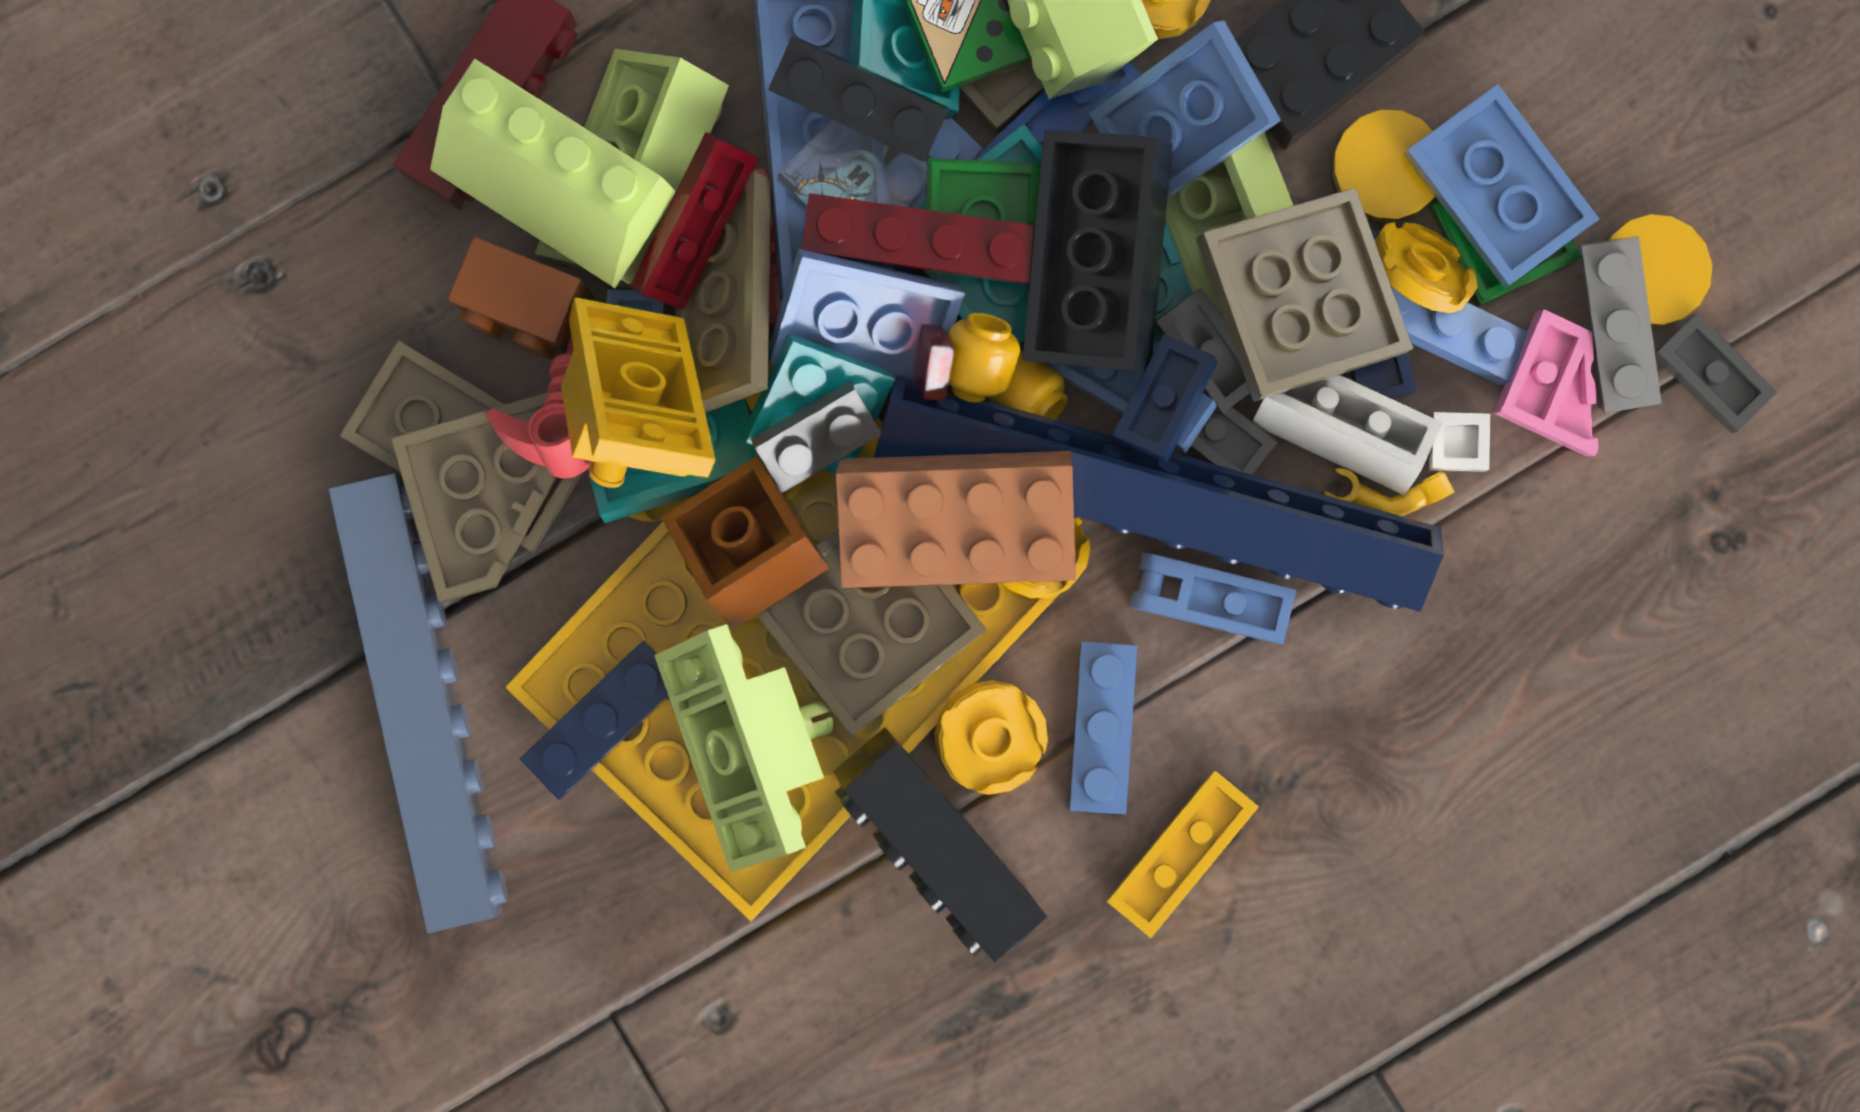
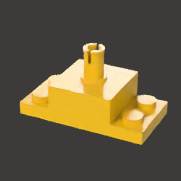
[561,297,715,488]

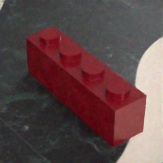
[392,0,578,210]

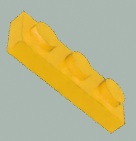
[1106,770,1259,938]

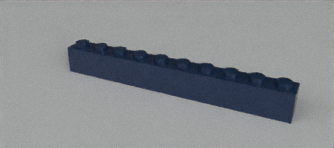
[873,375,1444,612]

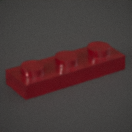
[630,132,759,310]

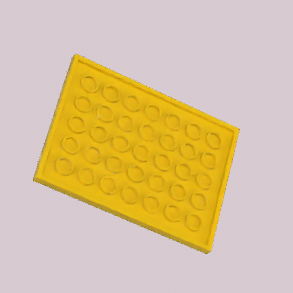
[505,417,1059,921]

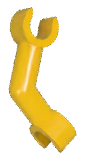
[1322,467,1454,517]

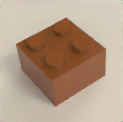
[448,237,594,361]
[661,455,830,630]

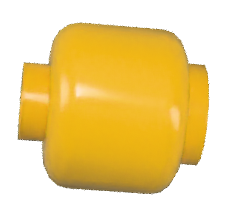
[939,313,1020,402]
[985,350,1068,420]

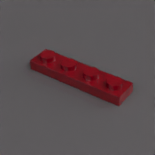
[801,193,1035,285]

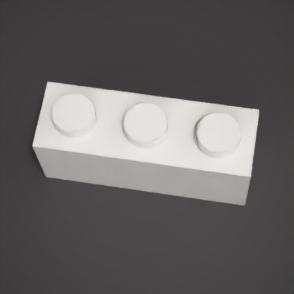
[1252,375,1442,495]

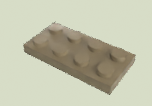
[675,171,771,413]
[339,340,583,553]

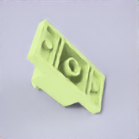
[654,624,833,872]

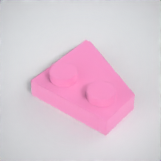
[1493,309,1598,457]

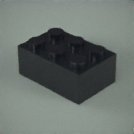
[1235,0,1425,150]

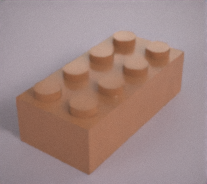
[836,451,1076,588]

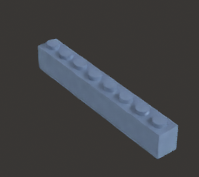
[328,473,508,934]

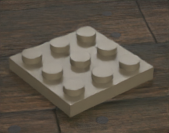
[1196,188,1413,402]
[757,529,987,737]

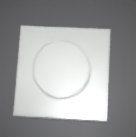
[1429,412,1490,472]

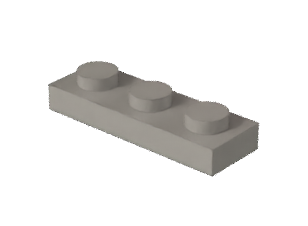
[1579,236,1662,413]

